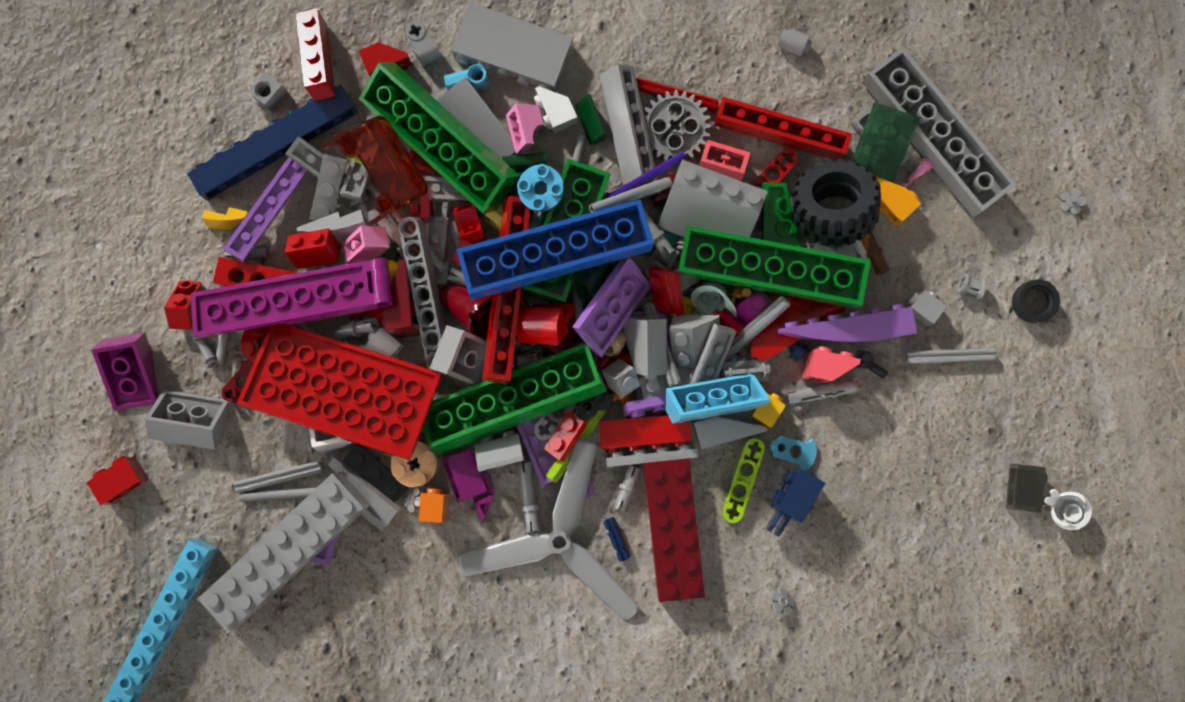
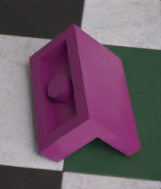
[442,449,487,503]

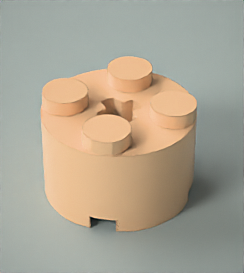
[391,441,441,487]

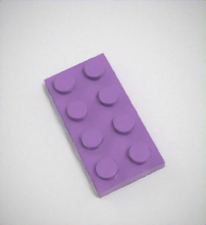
[573,257,651,357]

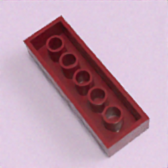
[643,458,705,602]

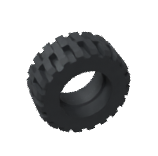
[792,159,881,247]

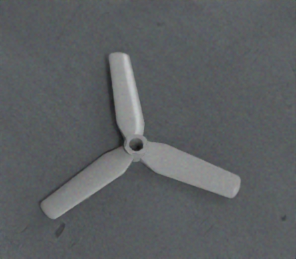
[459,439,639,620]

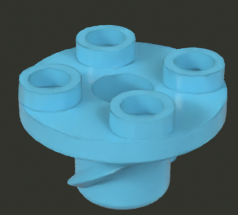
[517,164,564,212]

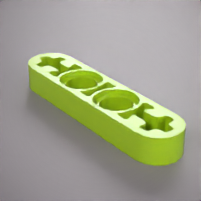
[722,438,765,523]

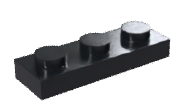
[342,444,408,503]

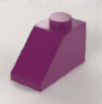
[736,290,772,330]

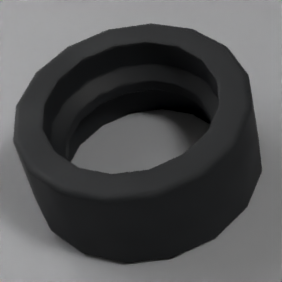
[1012,279,1060,323]

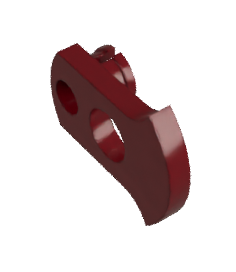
[221,361,254,404]

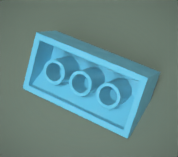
[666,373,770,424]

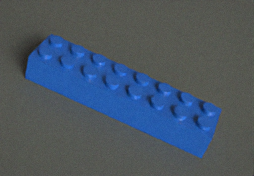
[456,199,654,301]

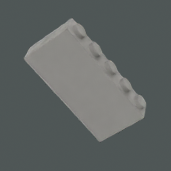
[451,2,573,92]

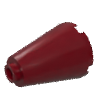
[439,283,492,337]

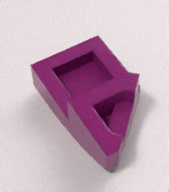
[472,471,495,520]

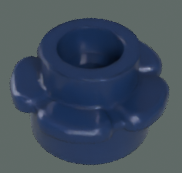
[789,341,810,361]

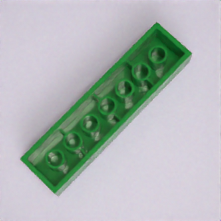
[359,62,520,214]
[678,226,871,309]
[423,343,607,455]

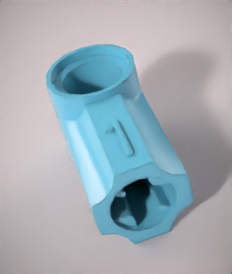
[444,64,490,91]

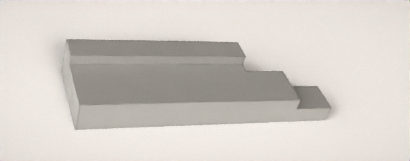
[328,456,401,531]

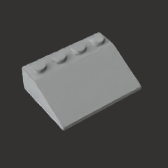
[657,160,768,238]

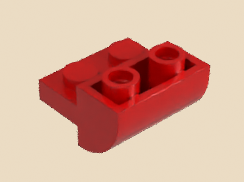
[516,303,576,346]

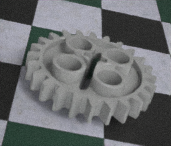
[644,90,712,161]

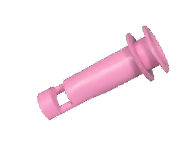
[900,158,933,188]

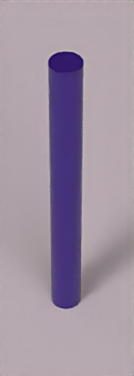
[607,152,687,198]

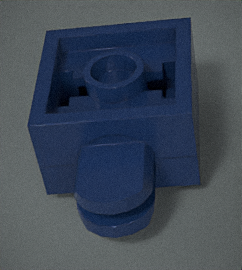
[766,468,825,537]

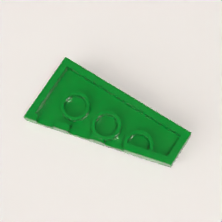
[761,182,801,247]

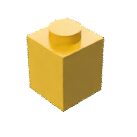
[749,392,786,429]

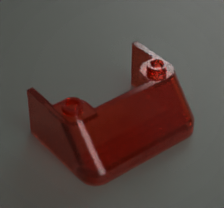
[320,116,428,226]

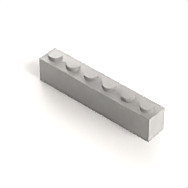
[600,64,660,201]

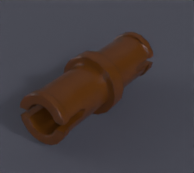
[861,231,890,276]

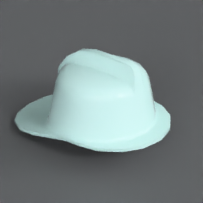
[691,280,737,317]

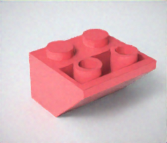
[699,140,750,181]
[801,346,861,384]

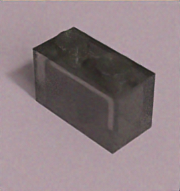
[1006,464,1048,513]

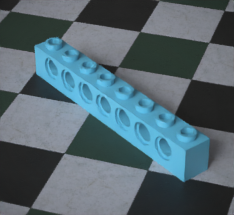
[104,538,218,702]

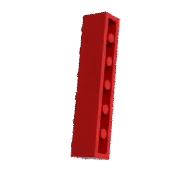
[714,97,852,161]

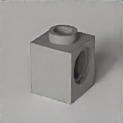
[248,71,288,111]

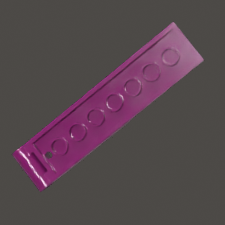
[191,258,393,338]

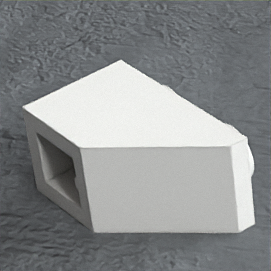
[534,86,578,134]

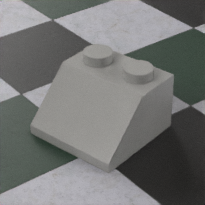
[669,315,720,368]
[430,325,487,385]
[475,431,527,472]

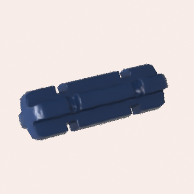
[604,517,630,561]

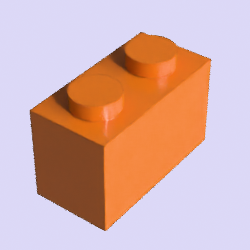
[418,488,450,523]

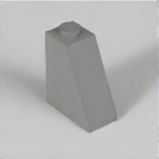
[623,315,667,380]

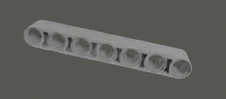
[399,217,446,372]

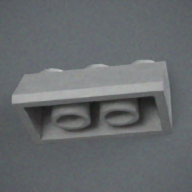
[144,389,230,450]

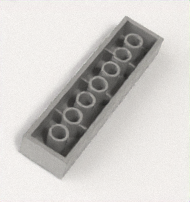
[862,47,1017,217]
[198,471,370,633]

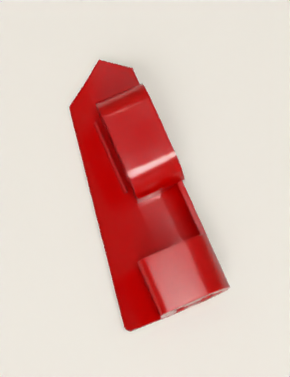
[751,301,846,361]

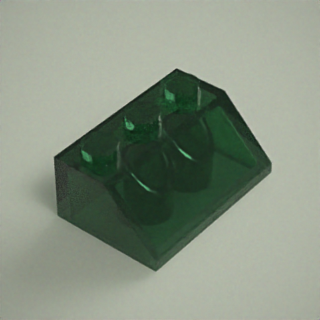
[851,102,921,182]

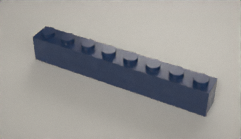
[187,84,358,201]

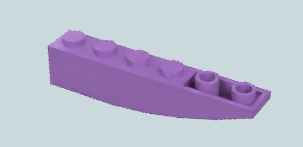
[777,304,917,343]

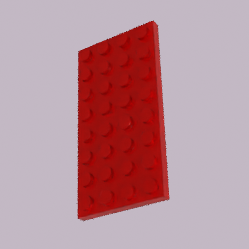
[237,323,443,461]

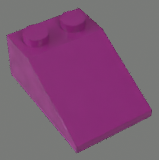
[91,332,158,411]

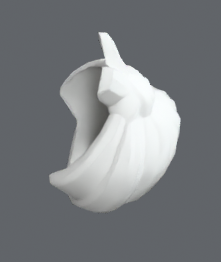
[1044,489,1092,530]

